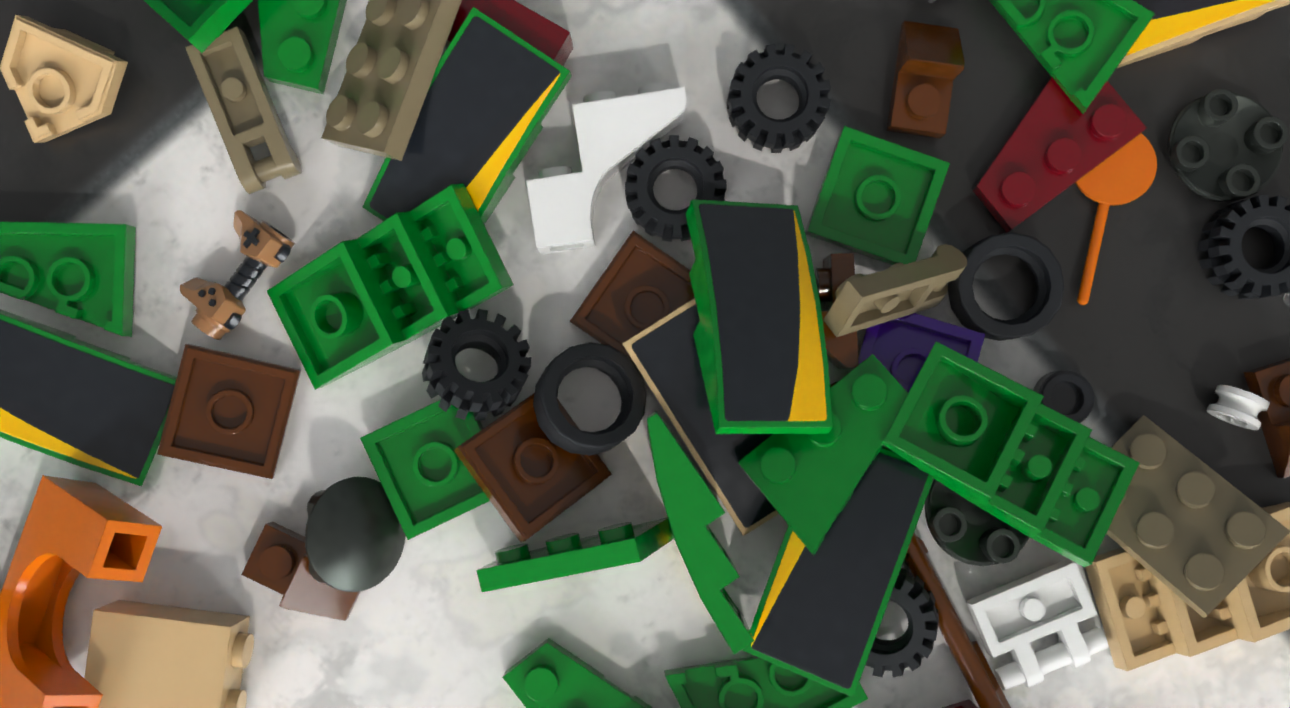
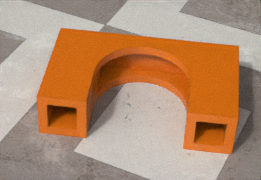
[0,475,162,708]

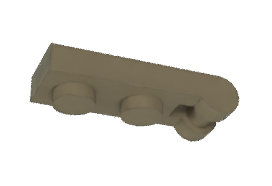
[185,26,302,194]
[823,244,967,337]

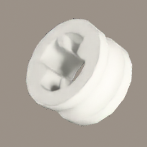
[1207,384,1270,430]

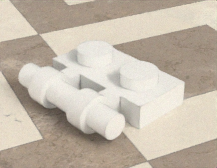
[965,559,1109,691]

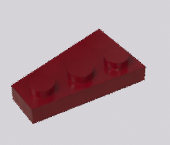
[973,77,1147,233]

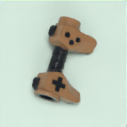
[180,210,295,340]

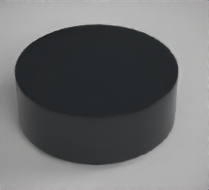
[1033,371,1094,423]

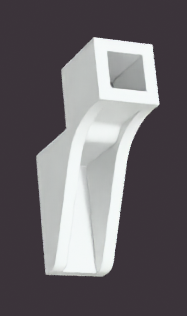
[526,82,687,254]

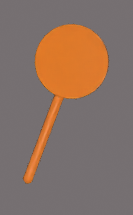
[1075,133,1157,305]

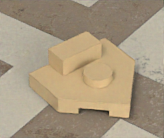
[0,15,128,143]

